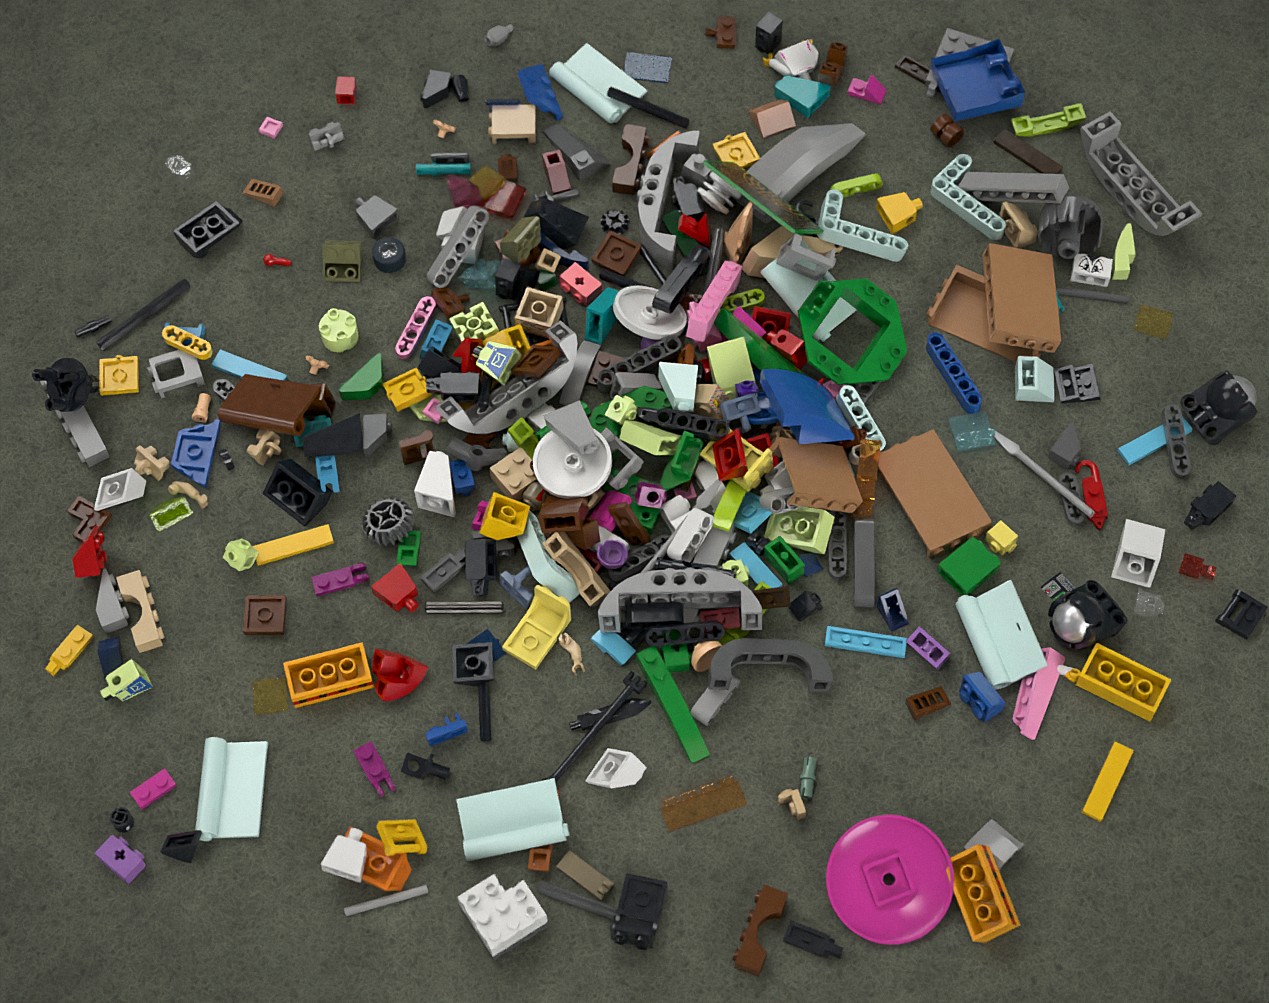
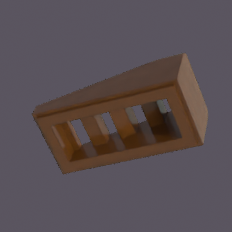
[905,686,951,720]

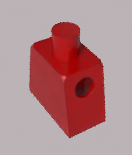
[766,329,808,370]
[371,563,419,612]

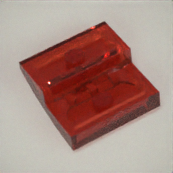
[477,179,526,218]

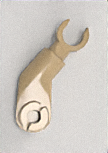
[168,481,208,509]
[559,633,585,676]

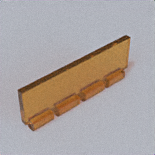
[660,775,747,832]

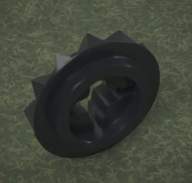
[601,209,630,235]

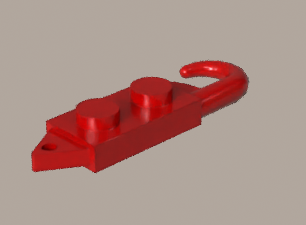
[1075,460,1108,530]

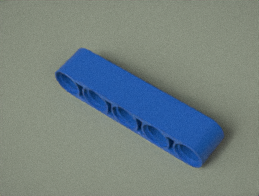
[926,332,982,414]

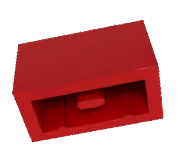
[72,525,107,578]

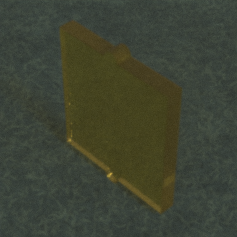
[464,165,506,200]
[1134,305,1173,339]
[253,677,288,714]

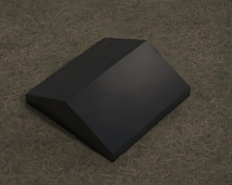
[452,642,494,686]

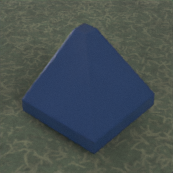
[798,553,823,577]

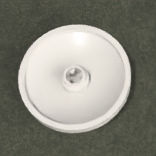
[613,286,687,340]
[533,428,612,499]

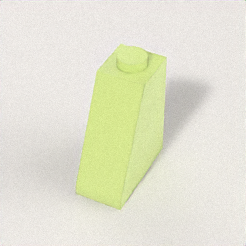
[619,421,682,455]

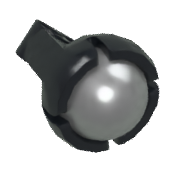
[1181,371,1258,445]
[1048,580,1128,649]

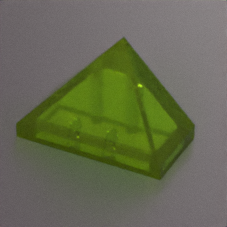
[149,497,193,532]

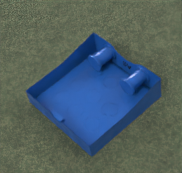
[930,39,1025,121]

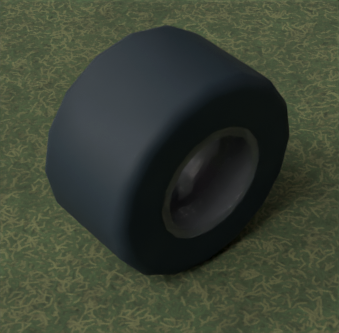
[372,237,406,273]

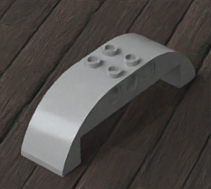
[1081,111,1202,236]
[637,130,700,270]
[435,321,577,434]
[598,568,762,632]

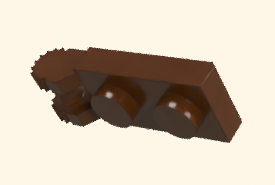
[608,502,650,546]

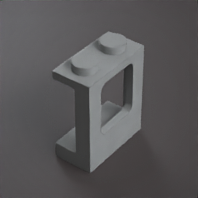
[776,233,836,280]
[147,350,205,398]
[601,428,644,491]

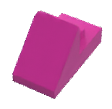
[847,75,886,104]

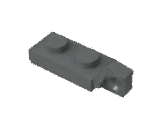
[420,548,466,593]

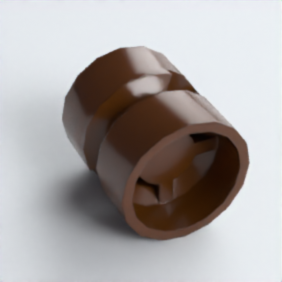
[930,114,965,148]

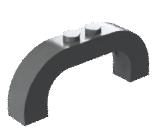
[708,638,833,692]

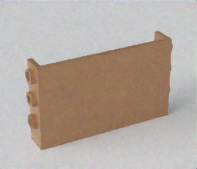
[982,243,1061,353]
[926,265,1060,362]
[871,429,992,558]

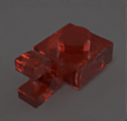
[1179,553,1217,580]

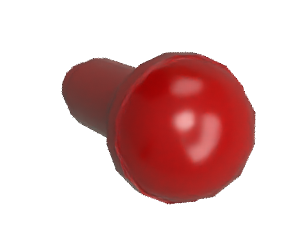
[263,253,292,266]

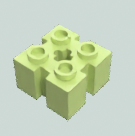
[449,302,499,347]

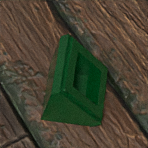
[538,269,556,292]

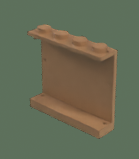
[769,437,863,513]

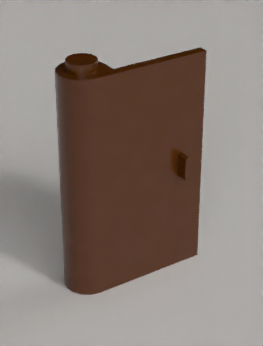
[217,374,321,436]

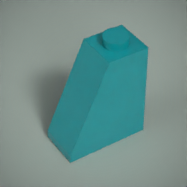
[774,76,830,118]
[585,287,619,345]

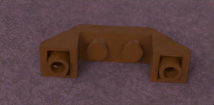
[818,42,848,86]

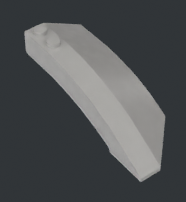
[731,123,866,224]

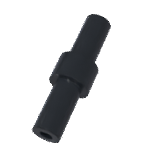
[74,315,112,337]

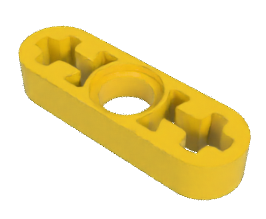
[162,325,213,360]

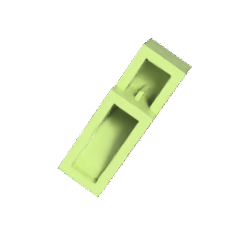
[1112,223,1135,280]

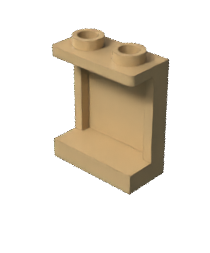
[488,104,536,144]

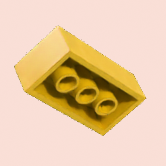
[1076,643,1172,722]

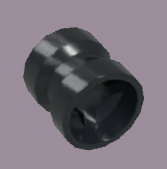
[746,529,771,557]
[110,807,134,833]

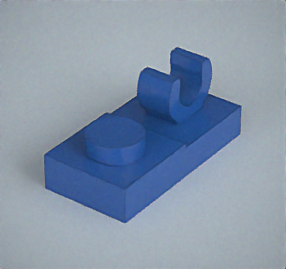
[449,460,475,497]
[425,713,468,747]

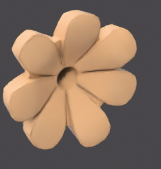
[433,120,456,138]
[306,356,329,375]

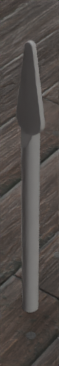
[988,428,1095,518]
[641,478,723,573]

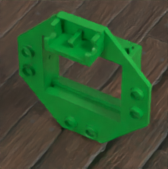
[797,278,907,386]
[589,385,704,499]

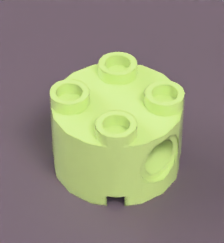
[319,308,359,353]

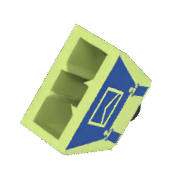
[473,341,522,386]
[100,659,153,701]

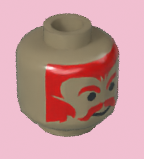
[522,482,550,511]

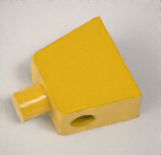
[876,192,923,234]

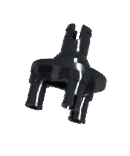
[32,358,100,412]

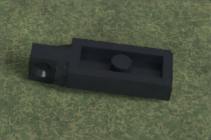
[782,920,843,959]

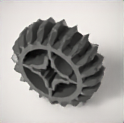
[362,496,415,546]

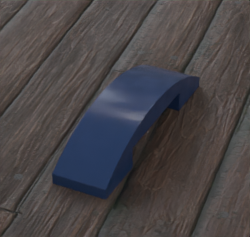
[538,231,589,271]

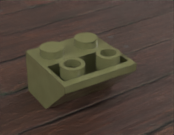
[500,216,541,263]
[323,240,363,282]

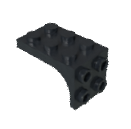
[610,873,668,950]

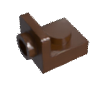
[497,154,517,181]

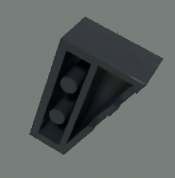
[524,198,589,249]
[303,413,363,457]

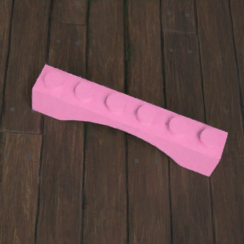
[686,260,743,342]

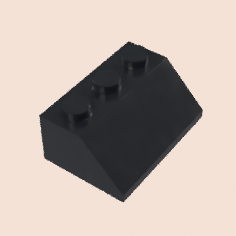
[262,459,333,527]

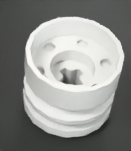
[697,171,742,215]

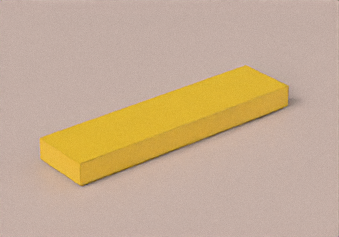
[252,524,334,566]
[1082,742,1134,822]

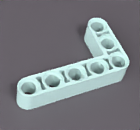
[931,154,1006,240]
[817,189,908,262]
[517,510,580,603]

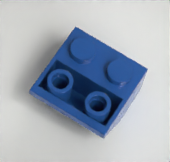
[959,672,1006,723]

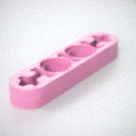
[395,296,436,359]

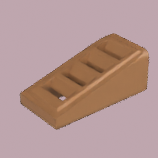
[243,179,283,207]

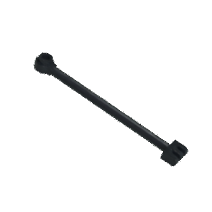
[541,671,648,784]

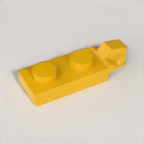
[45,625,94,676]

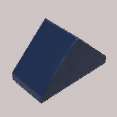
[877,588,909,632]
[97,637,123,678]

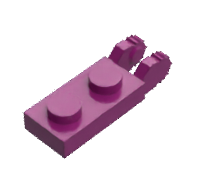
[311,563,370,596]
[353,741,396,798]

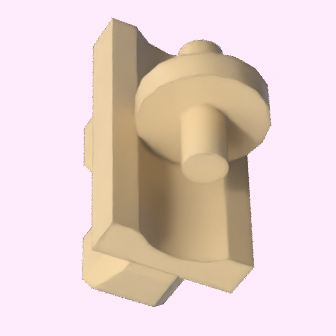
[247,429,281,465]
[134,445,169,481]

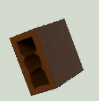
[539,495,589,533]

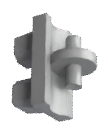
[309,122,344,151]

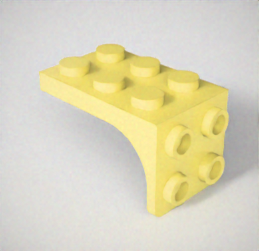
[700,428,773,492]
[502,585,571,670]

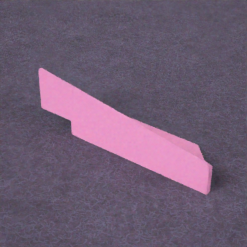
[1012,647,1065,740]

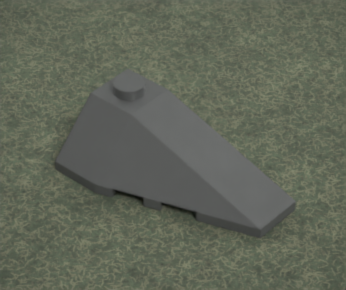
[543,123,610,181]

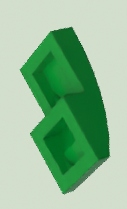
[396,530,422,566]

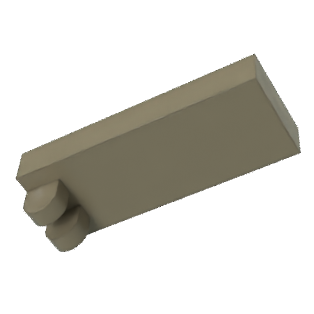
[556,850,614,901]

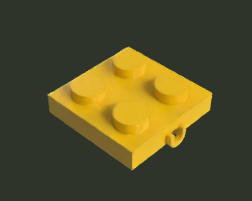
[712,132,760,169]
[99,355,139,396]
[383,367,432,411]

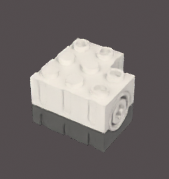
[457,874,548,961]

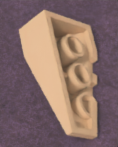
[723,201,754,265]

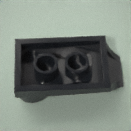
[173,201,243,258]

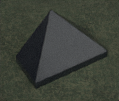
[160,830,202,863]

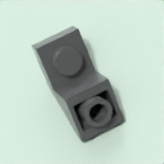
[472,531,515,560]

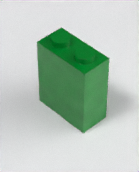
[937,536,1001,596]

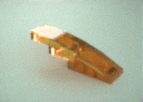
[851,439,881,519]

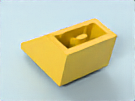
[482,324,531,360]

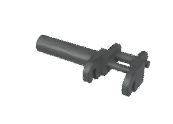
[533,188,579,202]

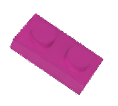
[130,768,177,810]

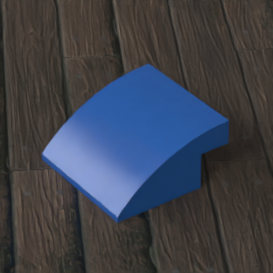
[760,369,855,444]

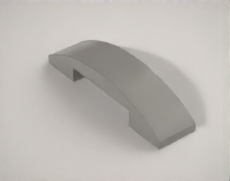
[559,340,601,405]

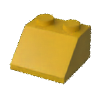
[479,492,530,541]

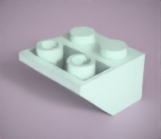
[1015,356,1054,402]

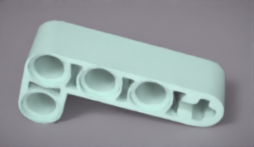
[836,385,886,465]

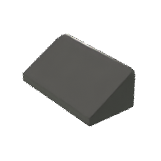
[431,153,469,164]

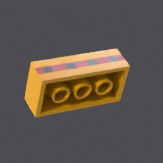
[283,642,374,708]
[946,844,1020,942]

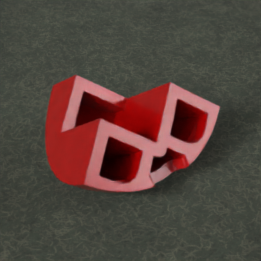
[372,648,428,701]

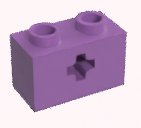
[906,626,951,670]
[95,835,146,885]

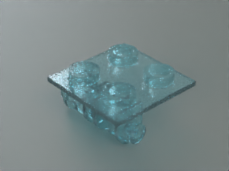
[458,259,501,289]
[948,411,996,452]

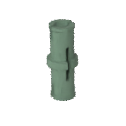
[800,757,817,800]

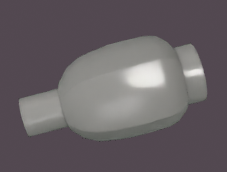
[484,24,513,46]

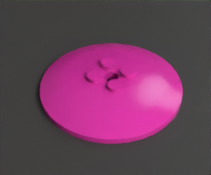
[826,815,954,944]

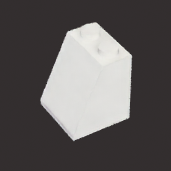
[414,451,456,517]
[1111,519,1165,588]

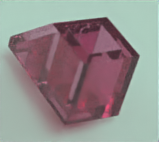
[447,174,482,209]

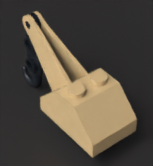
[742,200,843,278]

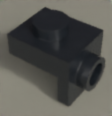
[789,591,823,622]

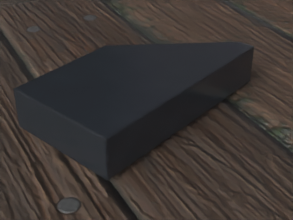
[513,269,539,303]

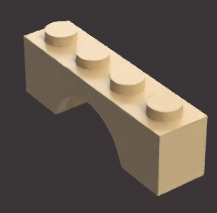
[542,532,610,606]
[116,570,165,653]

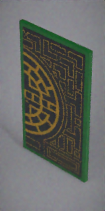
[702,160,824,234]

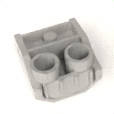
[963,819,1024,870]

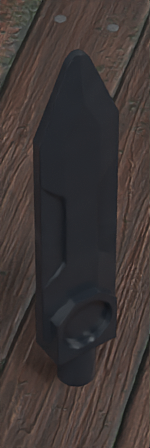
[569,698,651,731]

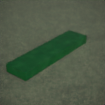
[660,209,709,277]

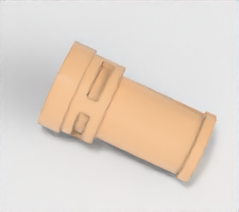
[192,393,211,423]

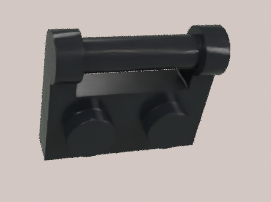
[1215,590,1268,640]

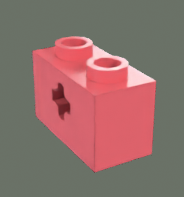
[560,262,602,306]

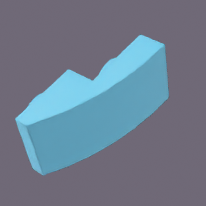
[590,629,636,666]

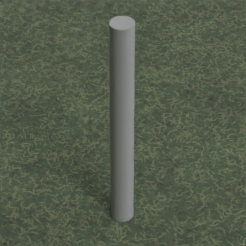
[344,885,428,916]

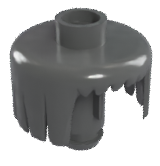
[1038,194,1104,259]

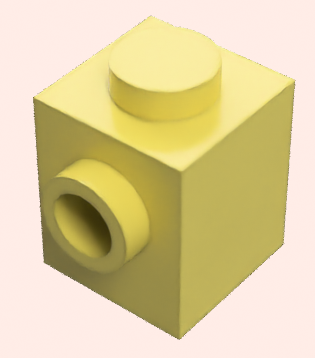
[985,521,1018,555]

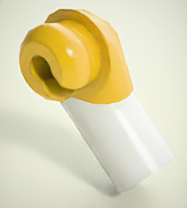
[1057,665,1081,682]

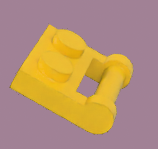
[376,819,427,856]

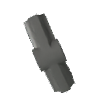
[447,437,506,471]

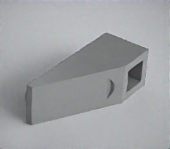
[96,568,130,634]

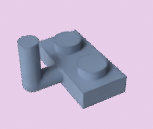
[719,393,761,434]
[499,566,533,610]

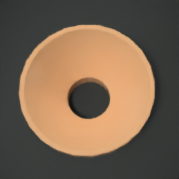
[691,641,723,672]

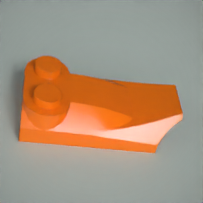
[345,826,412,892]

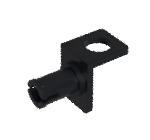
[401,753,450,780]

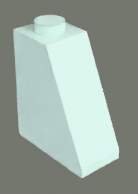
[658,362,698,413]

